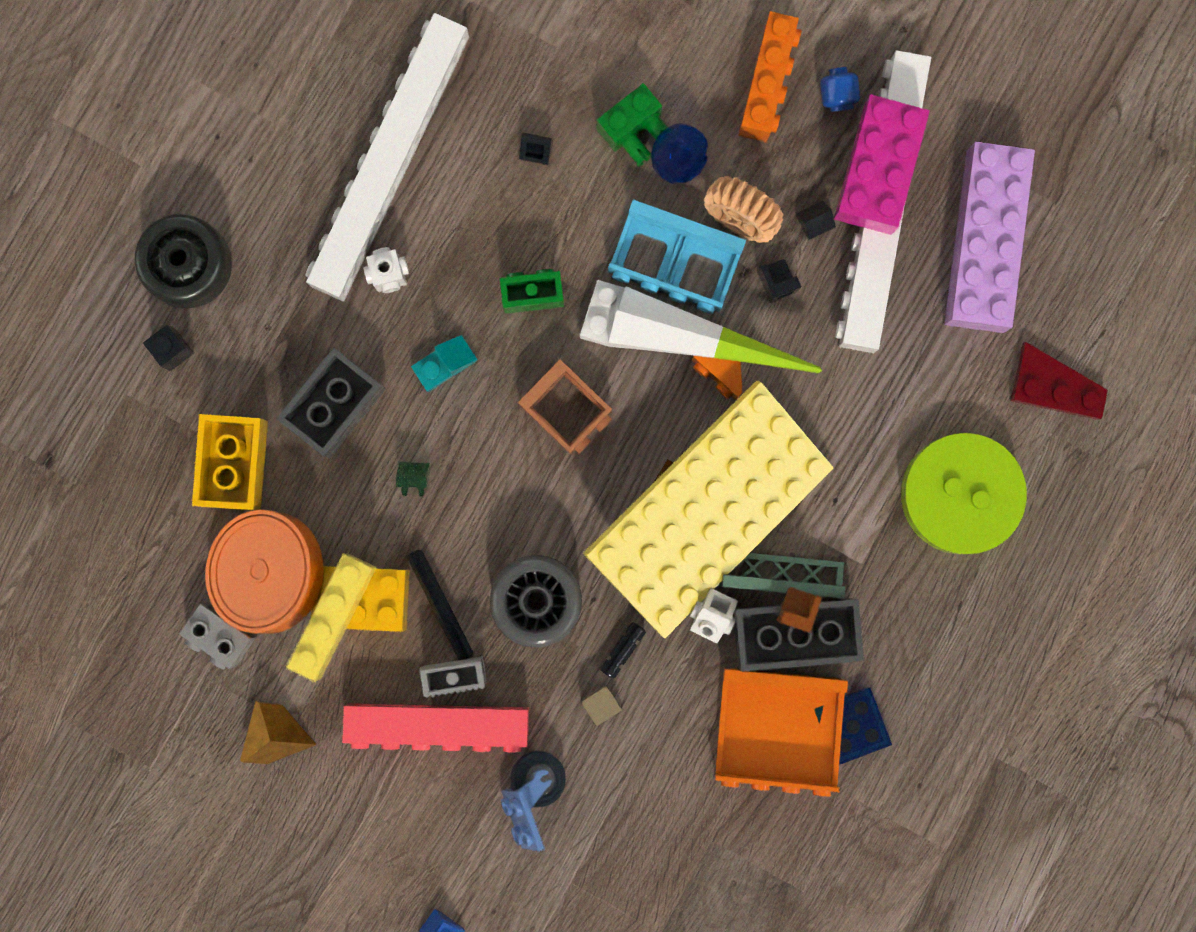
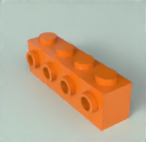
[738,11,802,142]

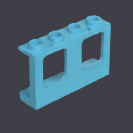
[608,200,746,314]

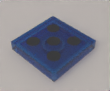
[814,687,892,765]

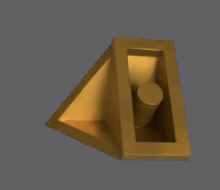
[240,701,317,764]

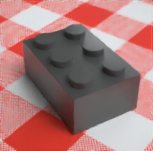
[276,347,386,459]

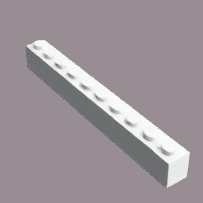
[306,13,469,302]
[835,50,931,353]

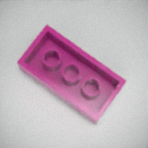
[834,94,930,235]

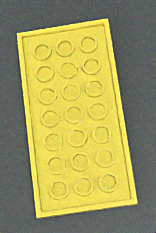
[583,381,833,639]

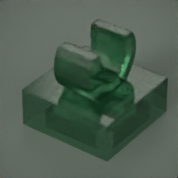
[396,462,430,497]

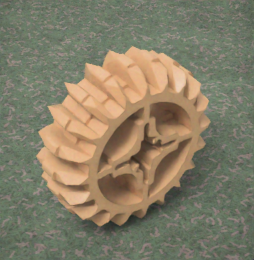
[704,176,784,243]

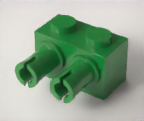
[597,83,676,167]

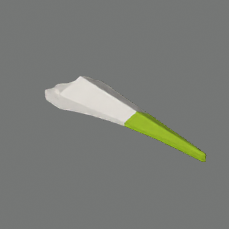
[580,280,822,373]

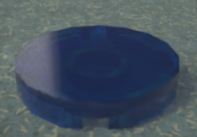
[651,123,709,184]

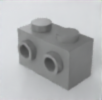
[179,603,257,670]

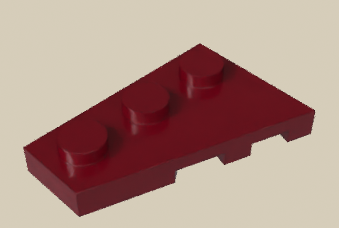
[1011,342,1108,420]

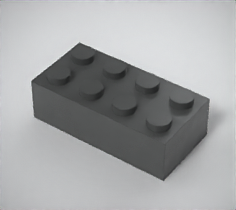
[733,598,864,672]

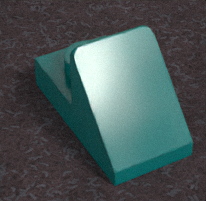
[411,335,478,392]

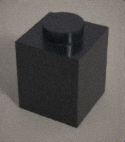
[143,325,194,371]

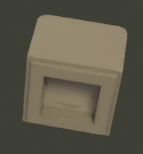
[581,684,622,726]

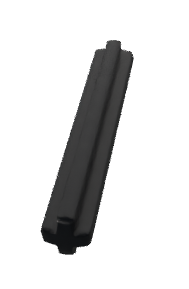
[407,550,473,660]

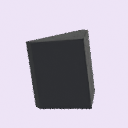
[519,133,553,165]
[795,201,836,240]

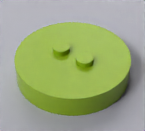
[901,433,1027,554]

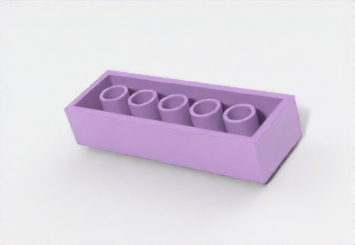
[944,142,1035,333]

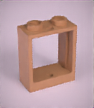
[518,360,612,455]

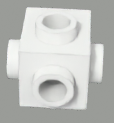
[363,247,409,293]
[690,588,738,643]

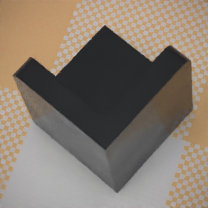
[757,259,802,303]

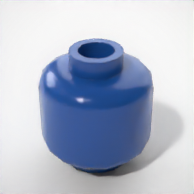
[820,67,860,112]

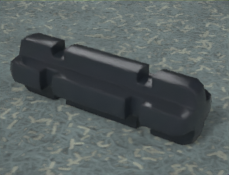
[601,622,646,679]

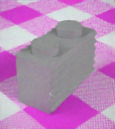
[420,656,487,698]

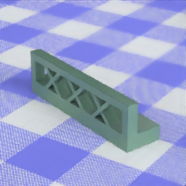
[720,553,845,599]

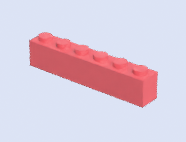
[342,703,529,752]

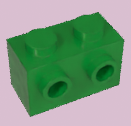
[500,269,564,314]

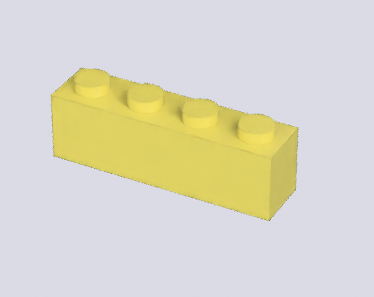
[286,554,377,682]

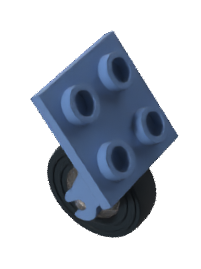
[501,751,566,851]

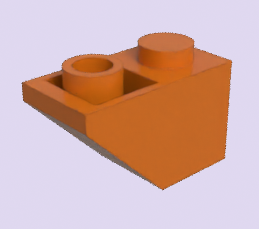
[692,356,742,400]

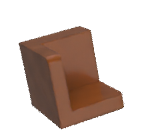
[777,587,822,633]

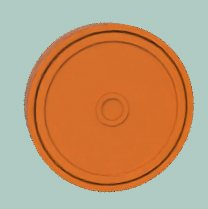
[205,510,324,634]

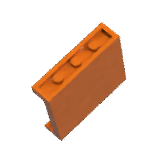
[715,667,848,797]

